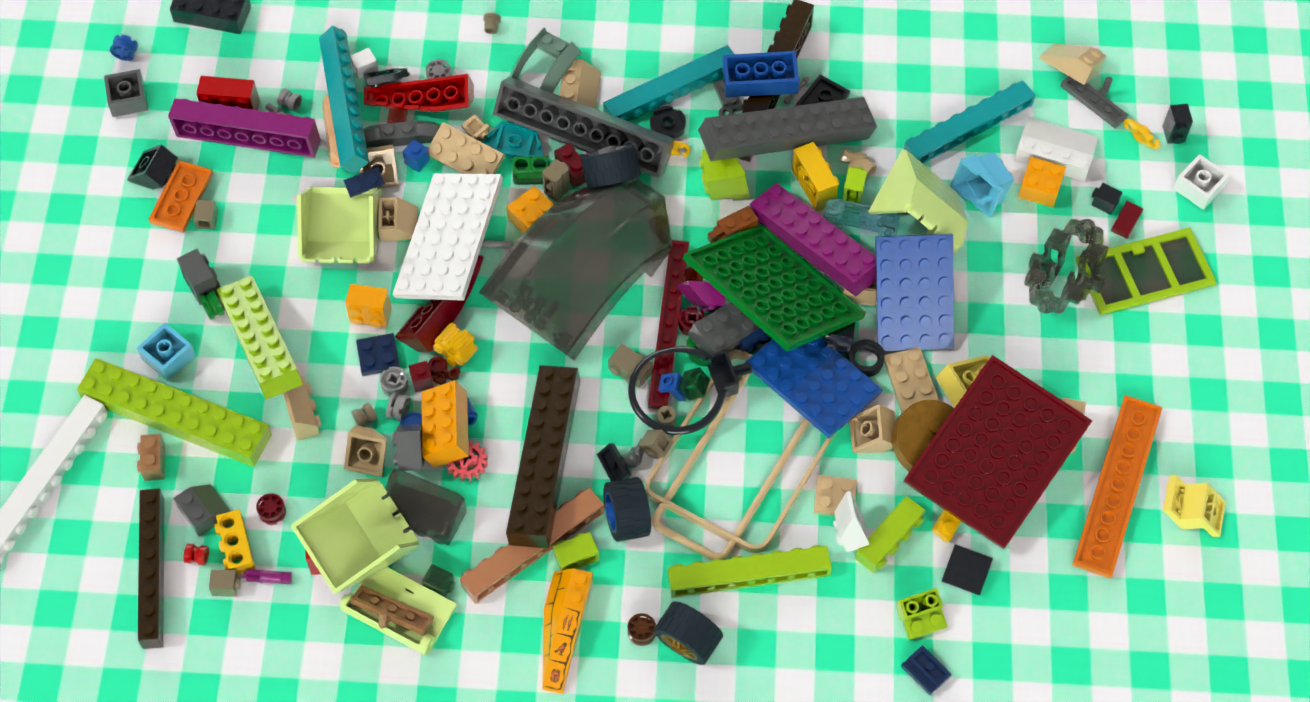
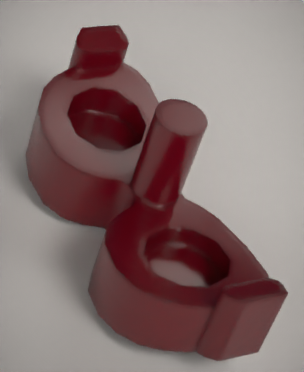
[432,367,461,385]

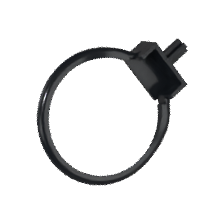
[628,346,752,435]

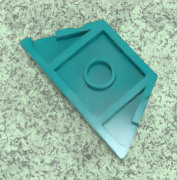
[483,122,544,159]

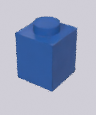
[402,139,430,172]

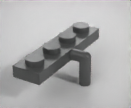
[1060,76,1128,129]

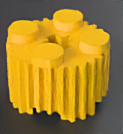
[433,323,478,367]

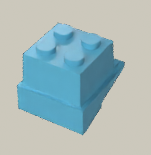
[950,152,1014,217]

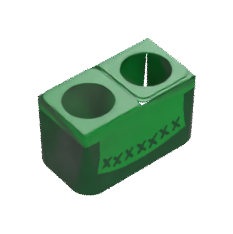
[513,156,550,185]

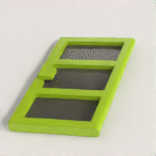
[1075,227,1216,315]

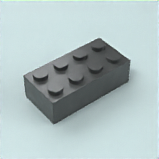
[688,302,760,355]

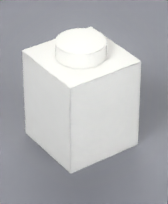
[350,48,378,79]

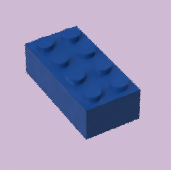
[722,51,799,98]

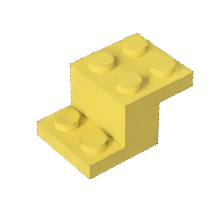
[1163,475,1226,537]

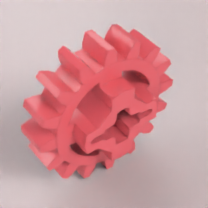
[446,440,488,482]

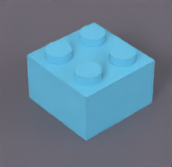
[137,323,196,381]

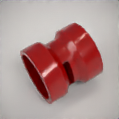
[183,543,209,566]

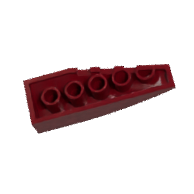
[395,255,484,352]

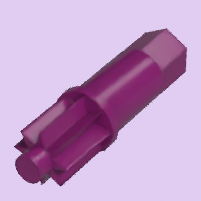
[242,569,292,584]

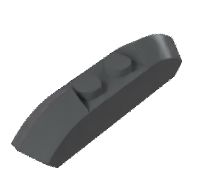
[363,121,441,148]

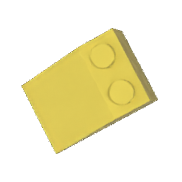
[936,355,989,408]

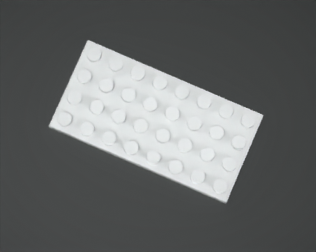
[393,174,503,300]

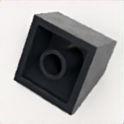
[127,145,178,190]

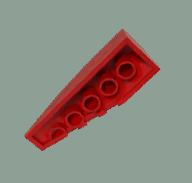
[364,74,474,112]

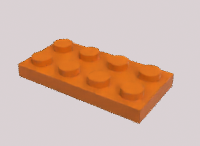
[148,160,214,233]

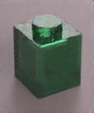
[678,367,710,401]
[422,564,456,597]

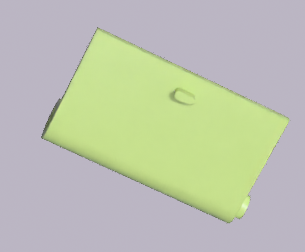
[340,567,457,656]

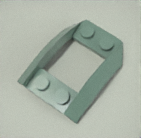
[509,27,582,93]

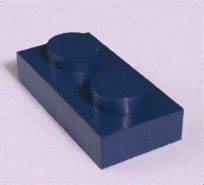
[343,167,385,198]

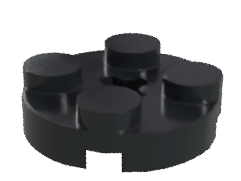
[650,106,686,139]

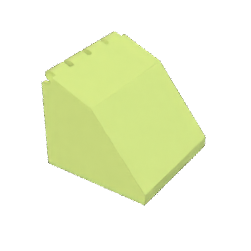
[868,150,968,253]
[297,187,383,263]
[290,478,420,594]

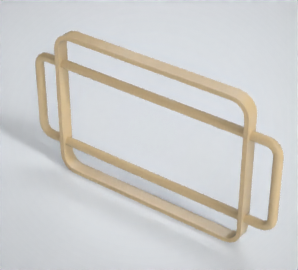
[646,341,837,560]

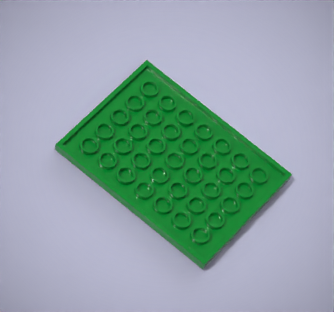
[683,224,866,352]

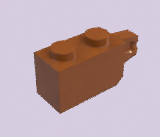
[707,206,759,243]

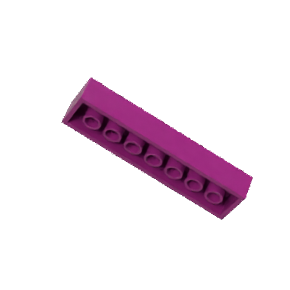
[168,98,321,158]
[750,183,876,297]

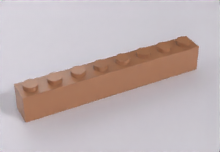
[460,488,604,604]

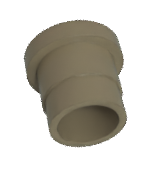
[483,13,501,34]

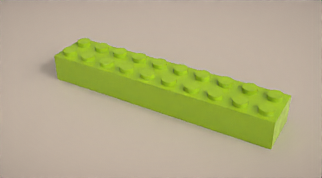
[76,358,272,467]

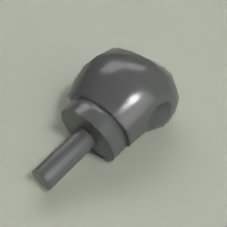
[622,439,644,468]

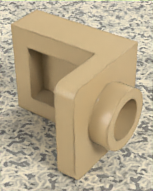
[461,114,490,141]

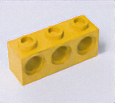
[214,509,256,575]

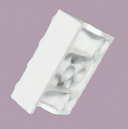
[1014,117,1098,182]

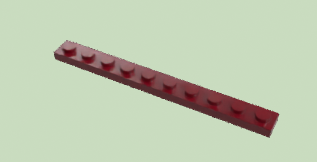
[648,240,689,409]

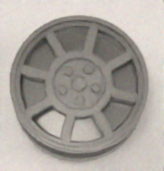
[426,59,452,79]
[380,366,409,397]
[386,392,411,421]

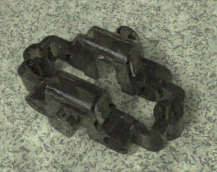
[1024,219,1108,314]

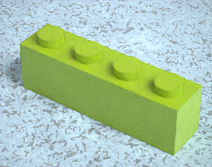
[855,496,925,574]

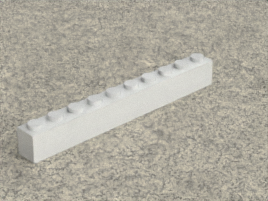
[0,395,108,565]

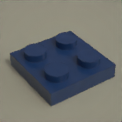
[356,333,400,376]

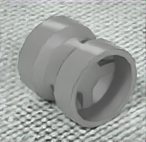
[277,88,302,112]

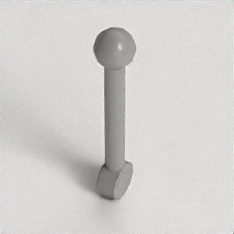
[784,77,810,104]

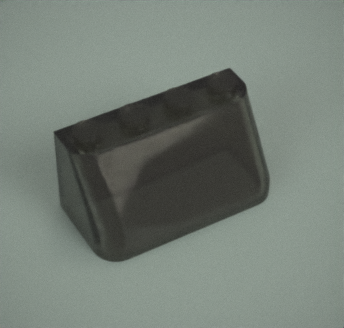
[382,468,467,545]

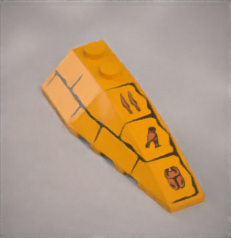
[542,568,593,694]

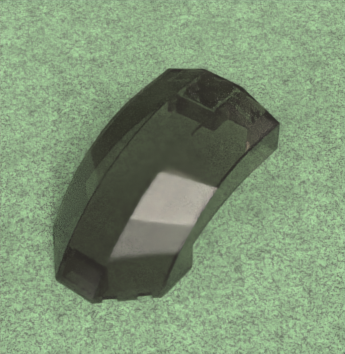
[479,178,673,360]

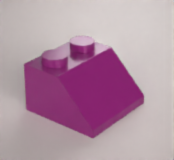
[678,281,725,312]

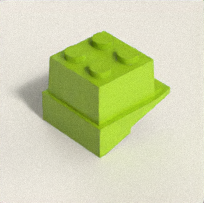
[699,149,750,201]

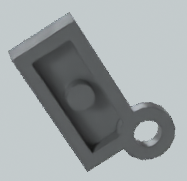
[714,80,742,116]

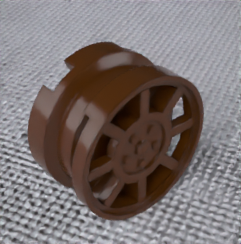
[627,613,656,646]

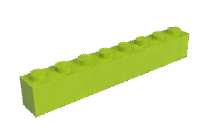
[667,545,832,598]

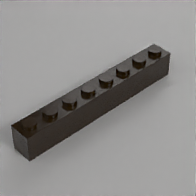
[138,488,164,649]

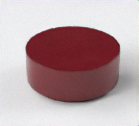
[428,356,447,375]

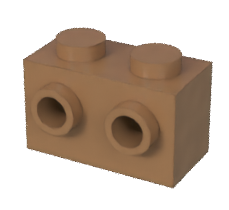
[137,434,165,481]

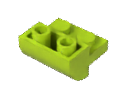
[896,588,948,640]

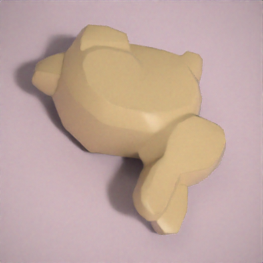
[840,149,877,180]

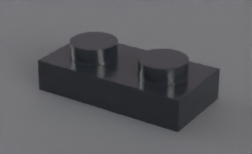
[596,443,632,482]

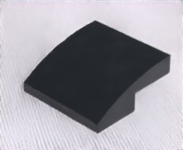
[941,544,993,596]

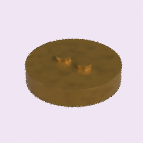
[891,400,954,472]

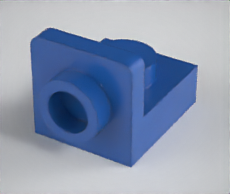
[659,373,689,401]

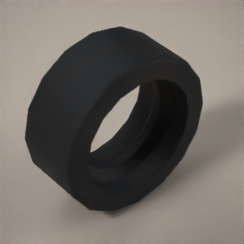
[848,339,885,377]

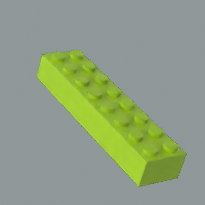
[216,275,303,400]

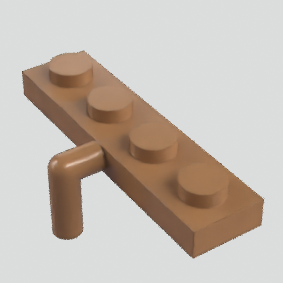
[351,585,434,636]

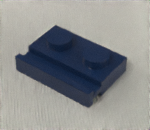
[737,328,772,354]
[901,645,952,696]

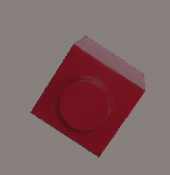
[408,361,434,392]

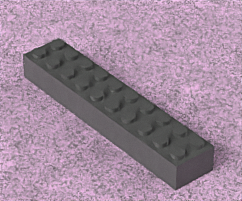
[493,77,675,178]
[698,97,877,161]

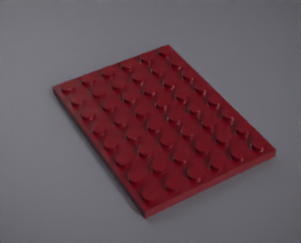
[903,355,1093,550]

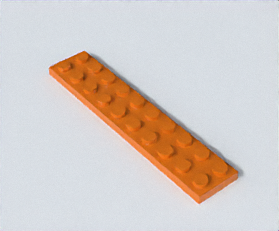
[1072,395,1162,579]

